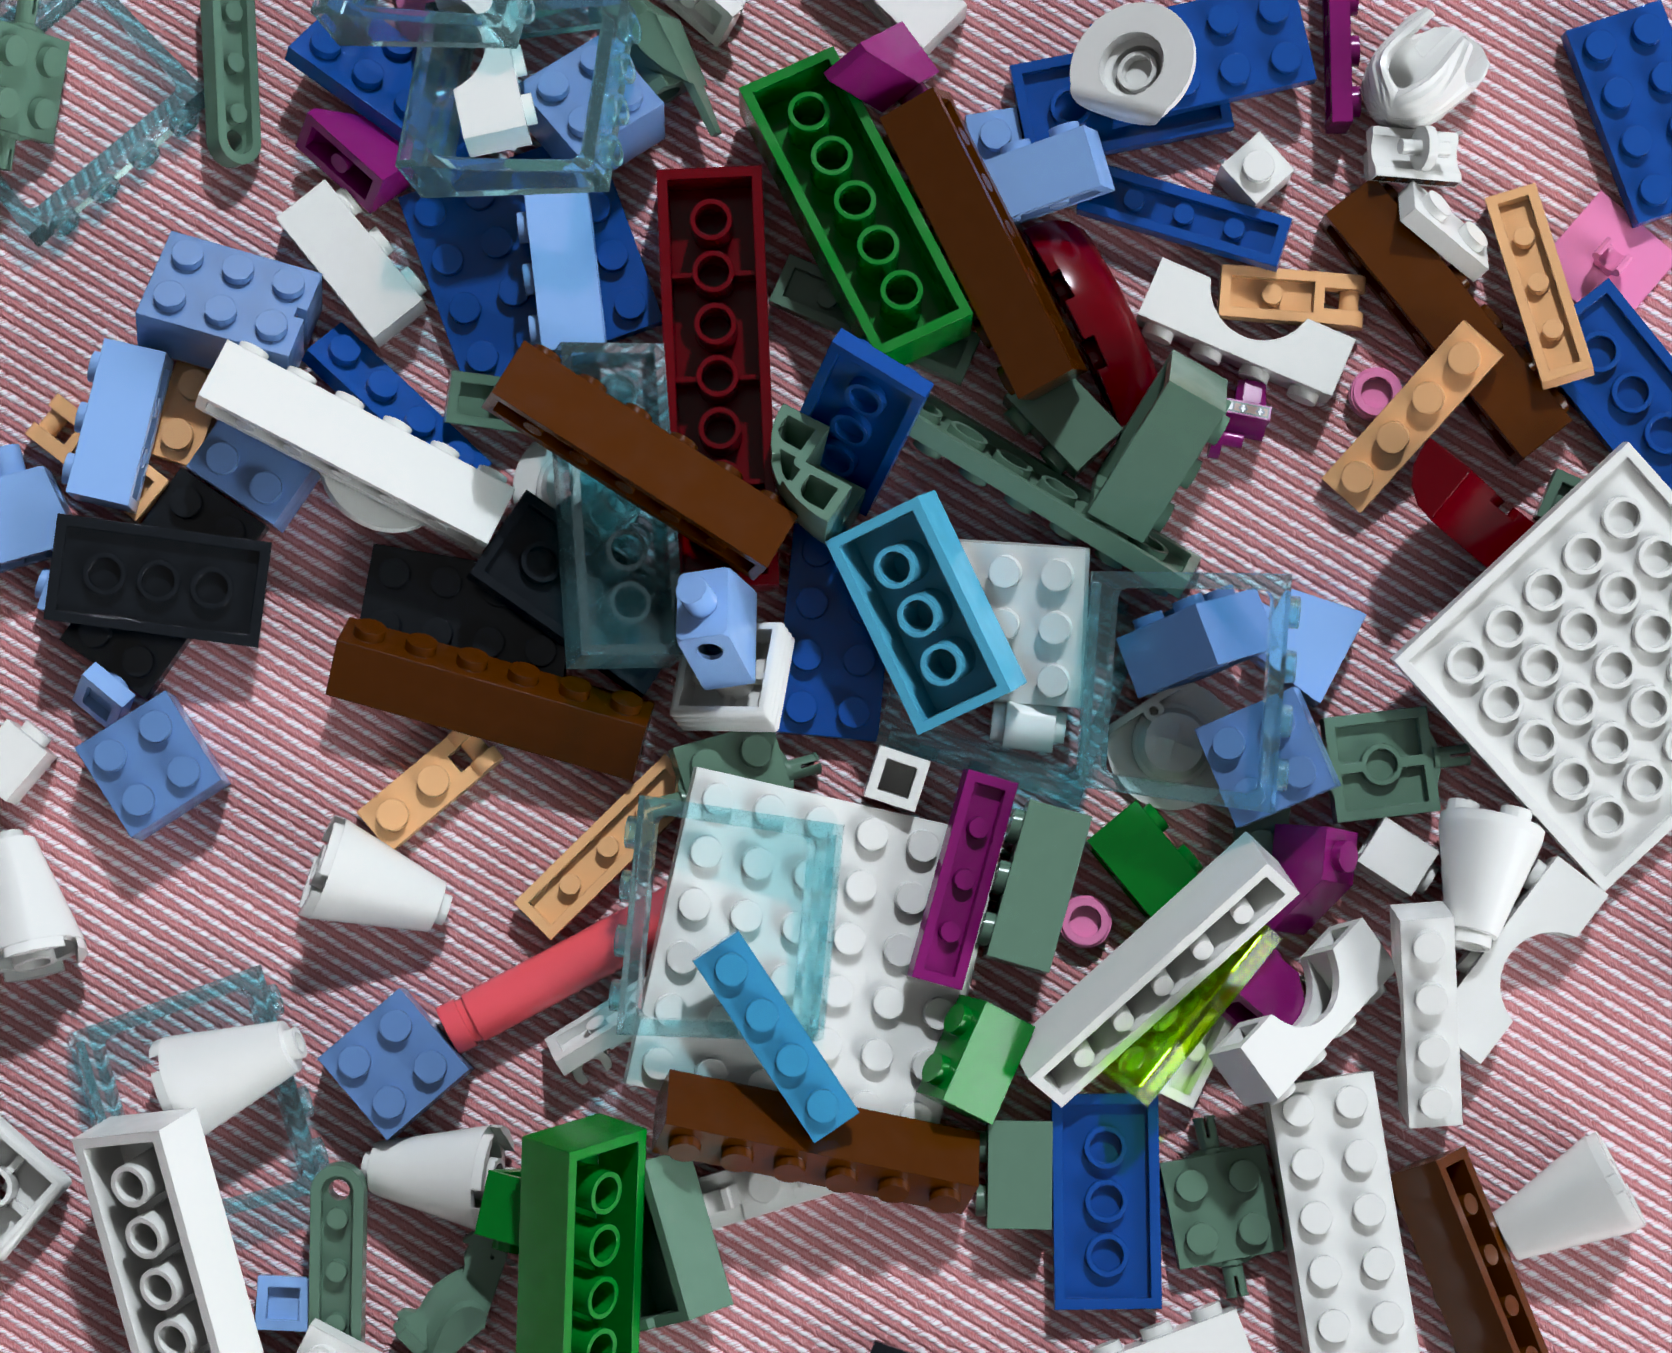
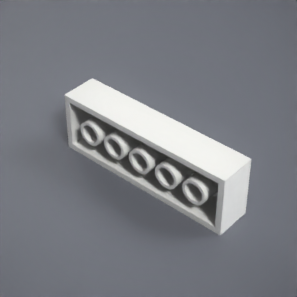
[1263,1071,1420,1353]
[71,1108,264,1353]

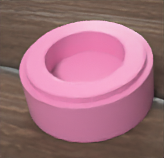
[1348,367,1402,422]
[1060,895,1112,949]

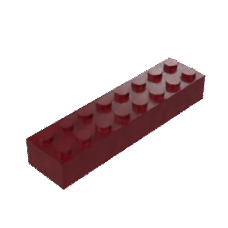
[656,165,780,594]

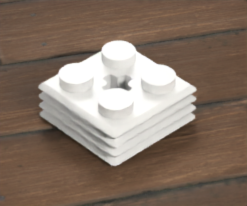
[669,622,795,732]
[0,1116,72,1261]

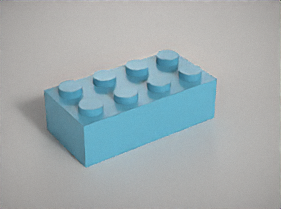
[825,490,1027,735]

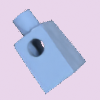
[0,444,72,573]
[676,567,757,690]
[1249,587,1367,708]

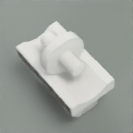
[1363,125,1462,188]

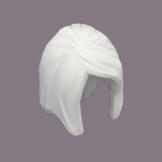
[1361,7,1490,129]

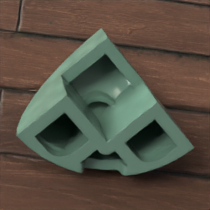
[770,403,866,545]

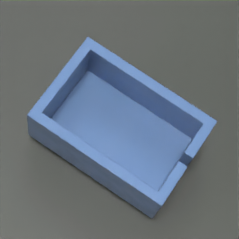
[135,231,323,370]

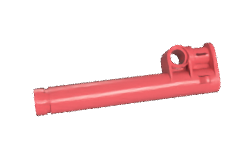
[436,885,667,1055]

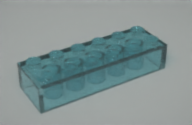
[552,342,684,669]

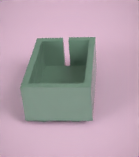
[1087,349,1231,544]
[976,799,1092,975]
[640,1154,734,1332]

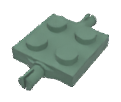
[0,0,70,171]
[1319,706,1471,824]
[646,731,822,822]
[1159,1115,1285,1299]

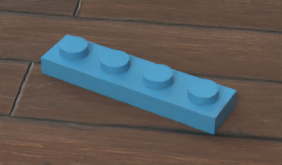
[692,930,860,1143]

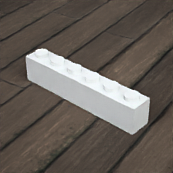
[195,339,516,555]
[1020,831,1300,1108]

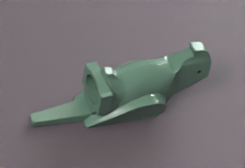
[589,0,722,137]
[393,1231,508,1353]

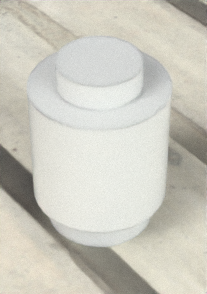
[989,701,1067,753]

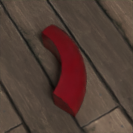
[1023,220,1157,427]
[1411,438,1534,568]

